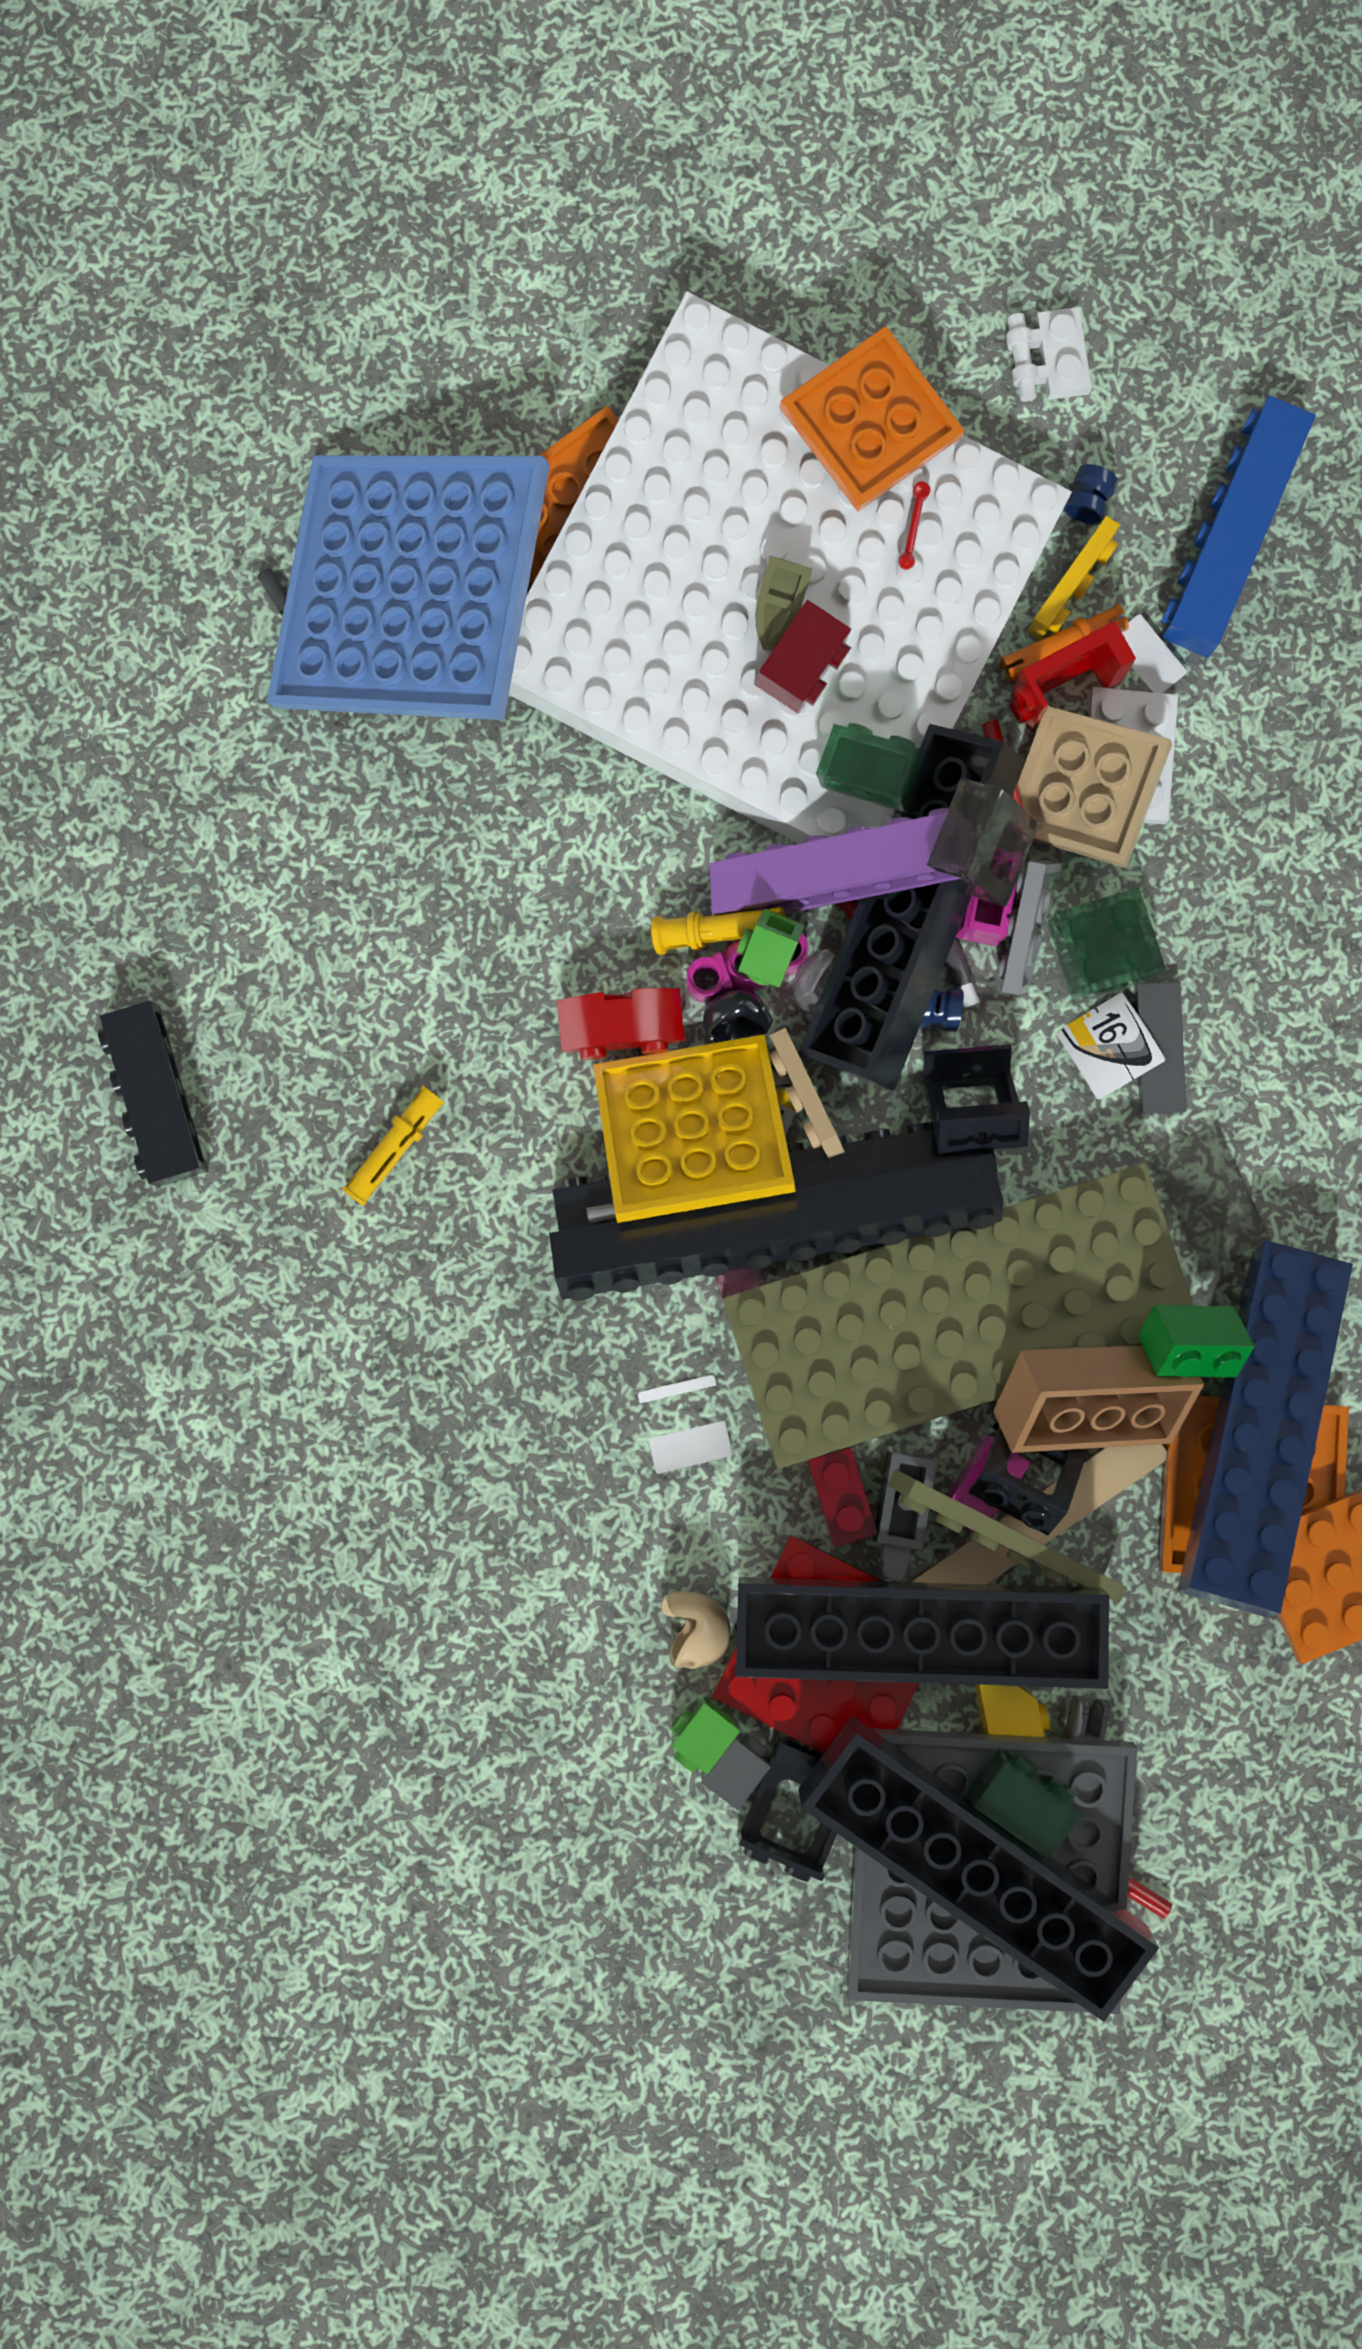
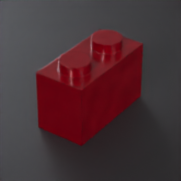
[754,599,852,714]
[806,1447,878,1547]

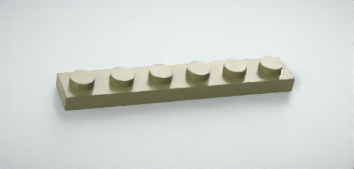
[887,1469,1127,1603]

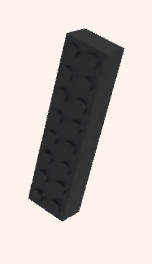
[798,724,1026,1091]
[736,1577,1109,1689]
[798,1716,1159,2022]

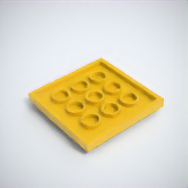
[593,1034,795,1223]

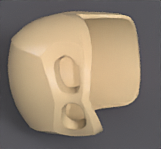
[661,1591,730,1669]

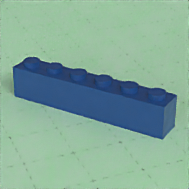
[1160,395,1316,658]

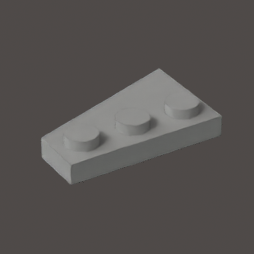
[998,860,1064,995]

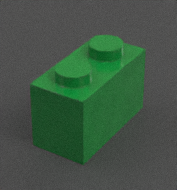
[1137,1305,1255,1378]

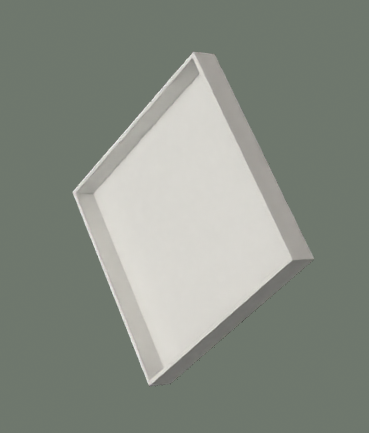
[509,291,1072,844]

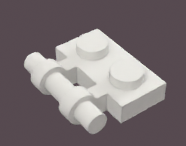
[1006,307,1092,402]

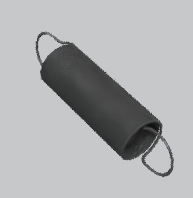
[253,561,287,618]

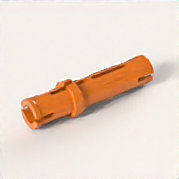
[999,604,1129,683]

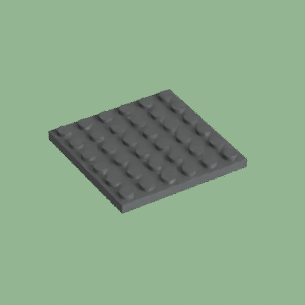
[847,1728,1137,2014]

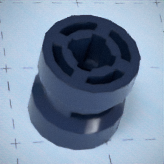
[1063,464,1119,525]
[920,988,964,1033]

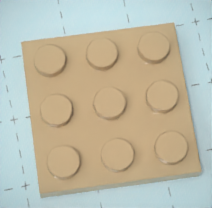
[1005,706,1172,868]

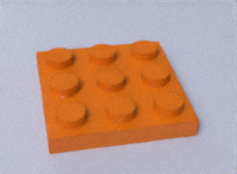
[779,326,965,512]
[1277,1489,1362,1664]

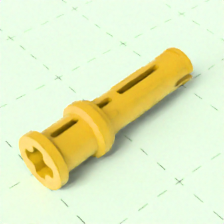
[651,906,786,955]

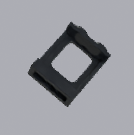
[922,1044,1030,1154]
[968,1418,1089,1536]
[737,1735,837,1882]

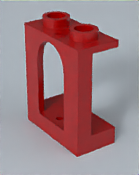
[1009,620,1136,732]

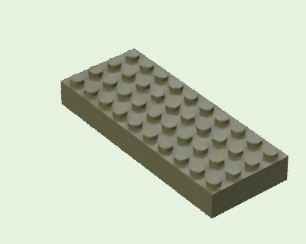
[722,1163,1194,1470]

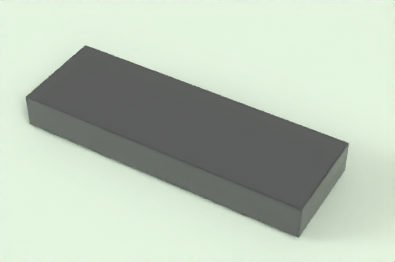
[1134,982,1186,1114]

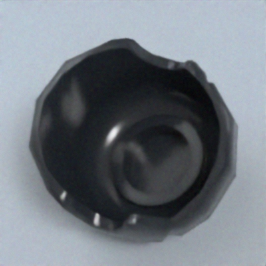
[702,988,773,1043]

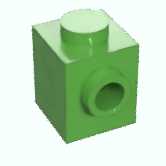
[736,909,805,988]
[670,1697,740,1775]

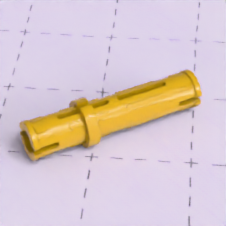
[342,1086,445,1206]

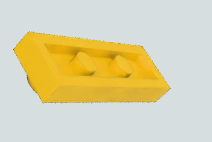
[1027,515,1121,641]

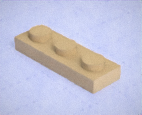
[769,1028,845,1160]

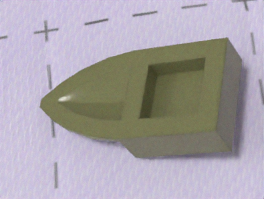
[755,555,813,651]

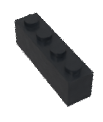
[97,1000,208,1187]

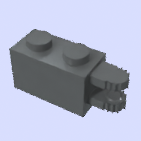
[873,1450,937,1581]

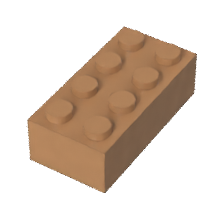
[993,1345,1204,1453]

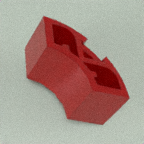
[557,988,685,1060]

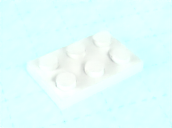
[1088,687,1178,824]

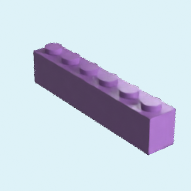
[710,808,976,915]

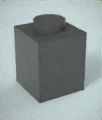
[701,1733,771,1811]

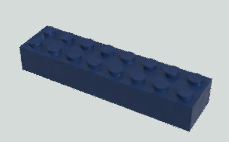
[1177,1240,1353,1617]

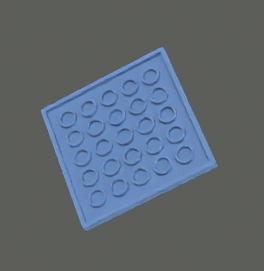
[267,455,550,720]

